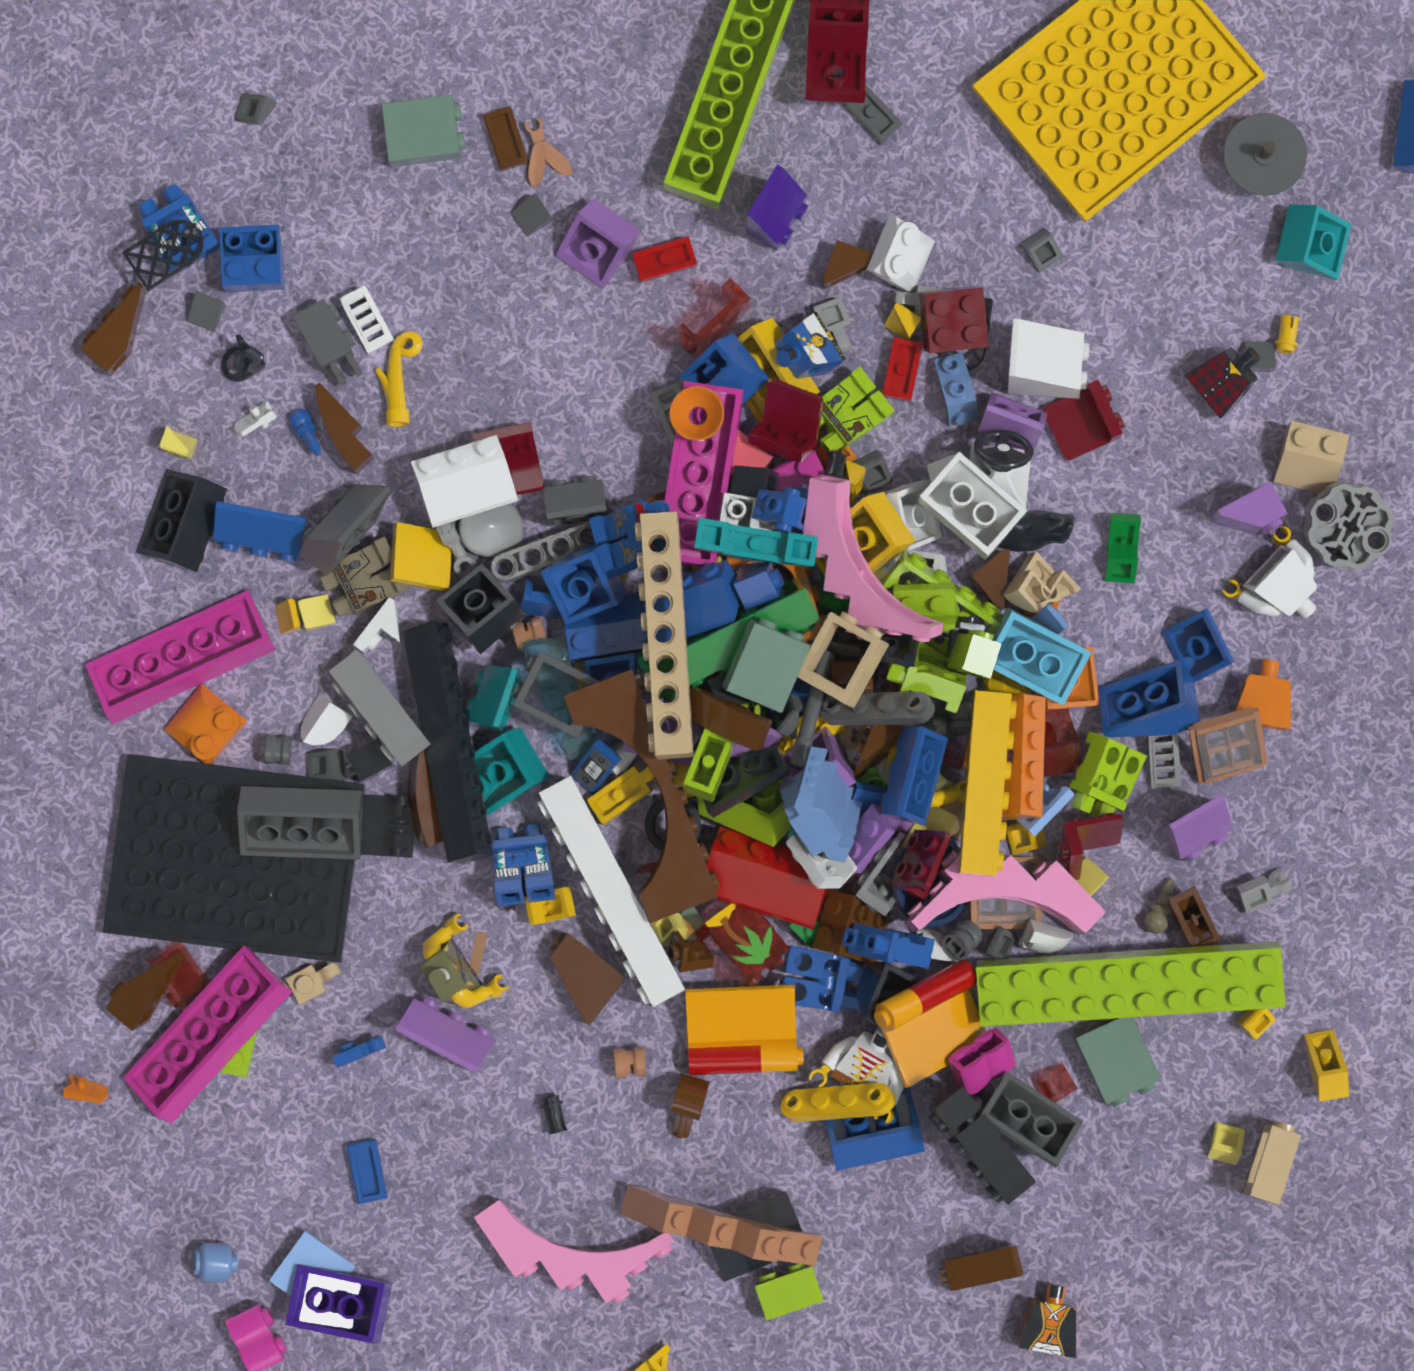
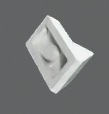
[353,597,402,654]

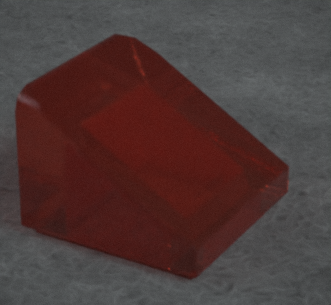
[1032,1063,1078,1103]

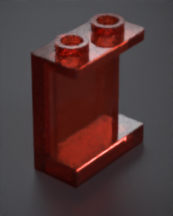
[679,278,751,357]

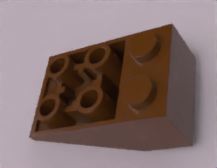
[851,682,919,779]

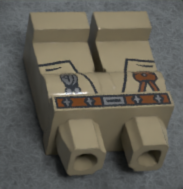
[320,536,411,617]

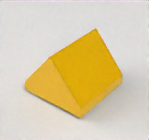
[1236,1009,1276,1040]

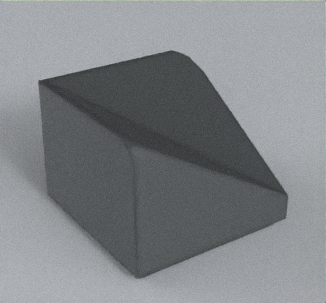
[773,693,807,739]

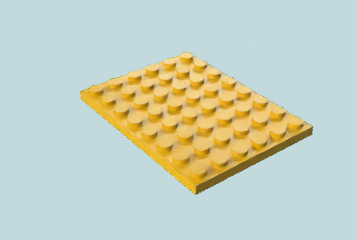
[971,0,1266,224]

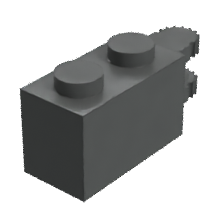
[293,299,363,386]

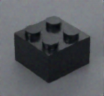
[436,563,526,654]

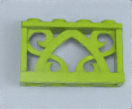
[881,551,1002,663]

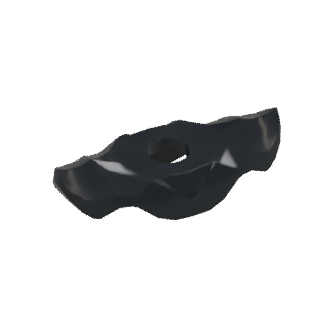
[997,510,1075,552]

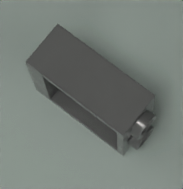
[511,651,598,738]

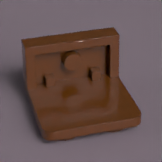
[812,890,891,963]

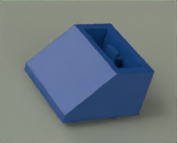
[219,224,285,293]
[679,333,770,405]

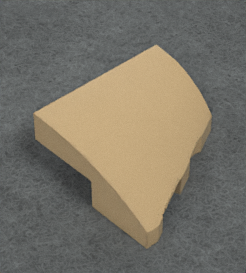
[1003,551,1080,612]

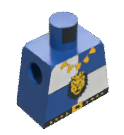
[775,312,846,379]

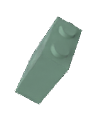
[382,95,466,168]
[722,617,811,713]
[1074,1017,1161,1107]

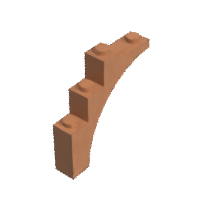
[620,1185,823,1266]

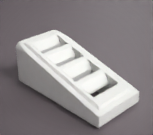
[339,286,394,354]

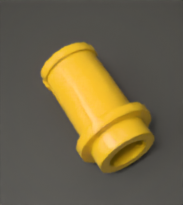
[1274,315,1300,354]

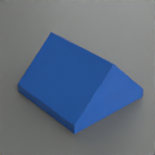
[1162,608,1234,682]

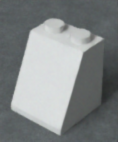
[1008,319,1089,399]

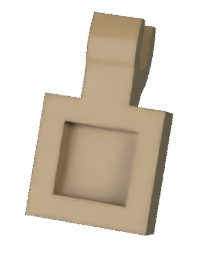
[286,962,342,1005]

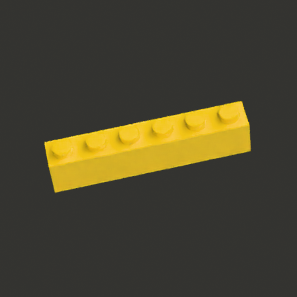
[958,690,1017,877]

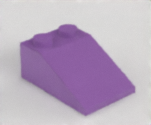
[1160,794,1233,862]

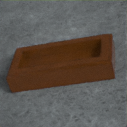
[483,106,529,172]

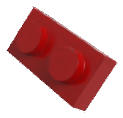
[632,236,698,283]
[882,337,923,402]

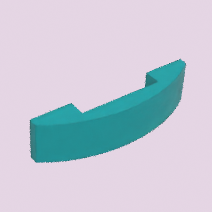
[694,518,818,567]

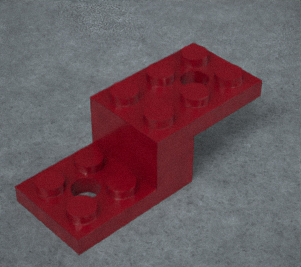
[805,0,869,103]

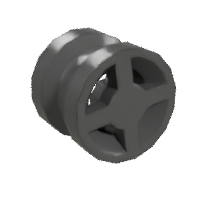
[948,702,973,732]
[265,734,292,765]

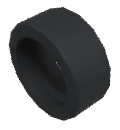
[645,799,701,851]

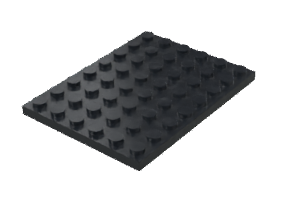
[102,754,366,963]

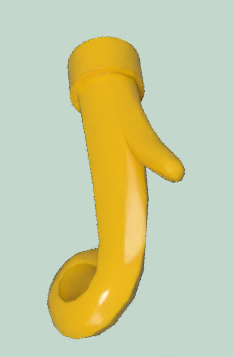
[375,331,423,427]

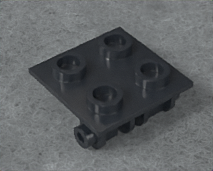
[361,795,415,858]

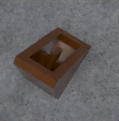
[822,240,873,289]
[970,549,1010,612]
[1168,886,1221,947]

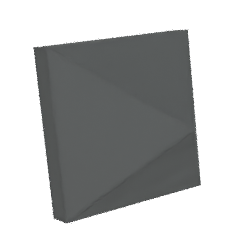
[986,926,1018,959]

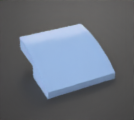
[269,1231,356,1296]

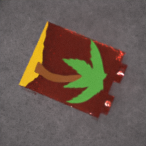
[693,903,790,987]

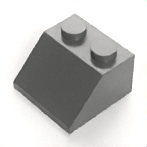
[543,476,608,527]

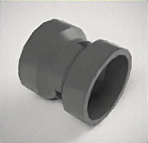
[942,920,982,961]

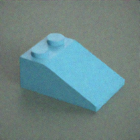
[992,608,1092,706]

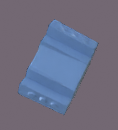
[780,746,862,862]

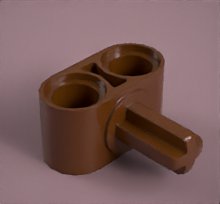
[670,1074,710,1139]

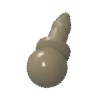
[1144,878,1174,934]

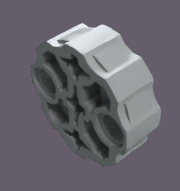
[1302,481,1395,570]

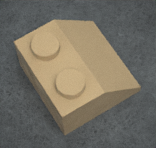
[1273,421,1350,494]

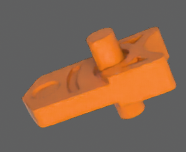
[62,1075,109,1104]

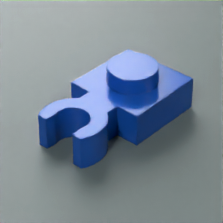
[332,1036,386,1068]

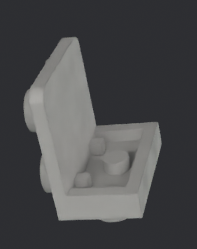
[856,831,905,916]

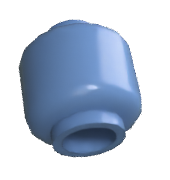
[192,1243,238,1283]

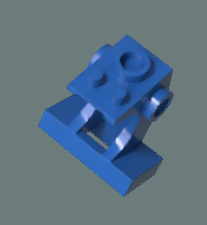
[752,486,808,534]

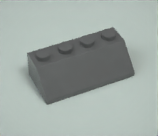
[237,786,363,860]

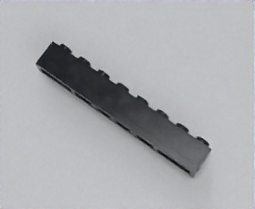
[402,621,494,864]

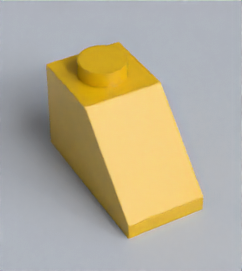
[1304,1029,1349,1102]

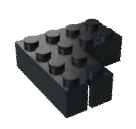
[928,1086,1036,1205]

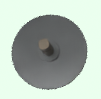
[1224,113,1307,196]

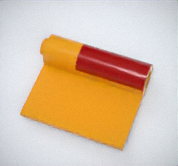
[874,959,986,1088]
[685,985,804,1076]

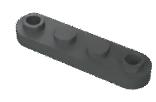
[819,692,935,725]

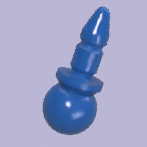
[288,408,321,456]

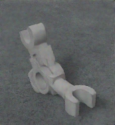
[436,521,476,575]

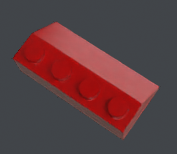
[706,826,829,930]

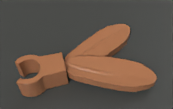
[525,117,573,187]

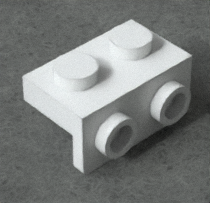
[786,835,857,889]

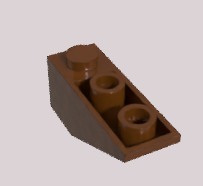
[81,282,146,376]

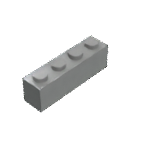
[329,650,431,766]

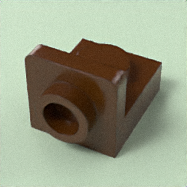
[667,931,714,973]

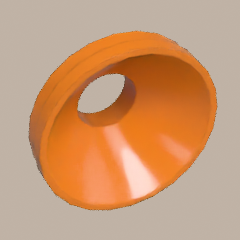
[669,386,725,441]

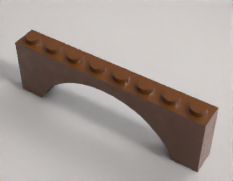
[562,669,721,923]

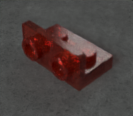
[148,942,210,1010]

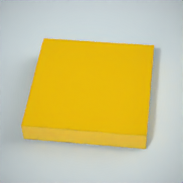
[390,522,451,592]

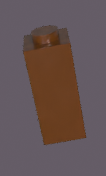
[550,933,627,1025]
[938,1243,1024,1291]

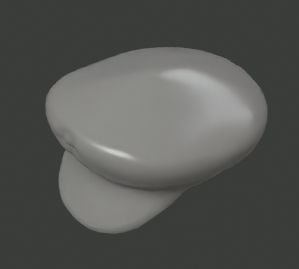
[455,503,523,558]

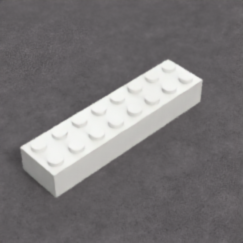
[537,776,685,1007]

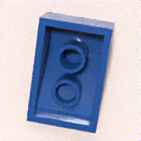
[1098,659,1200,737]

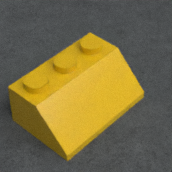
[738,317,820,423]

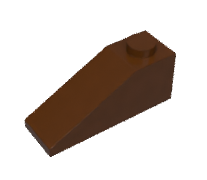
[106,953,185,1031]

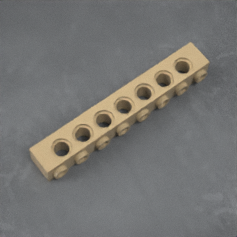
[635,511,694,760]

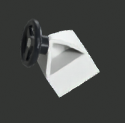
[969,430,1034,509]

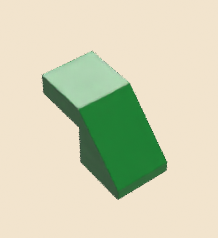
[1105,513,1141,584]

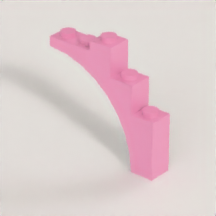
[803,475,943,642]
[904,851,1106,935]
[474,1199,675,1304]

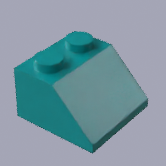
[1275,204,1352,280]

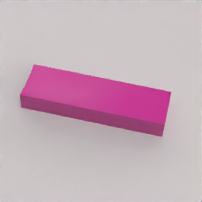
[665,381,744,567]
[85,590,276,724]
[123,946,293,1124]

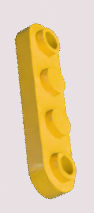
[780,1083,895,1122]

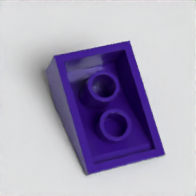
[746,164,809,251]
[285,1265,393,1344]

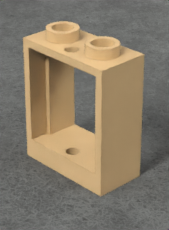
[797,611,889,708]
[1243,1121,1301,1205]

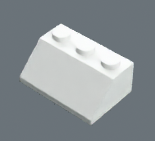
[411,435,518,528]
[917,452,1028,560]

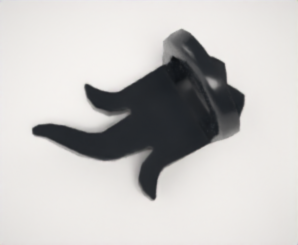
[221,334,266,382]

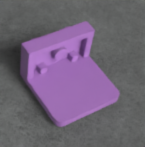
[848,804,914,874]

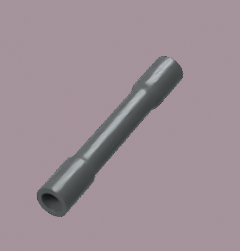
[789,651,836,770]

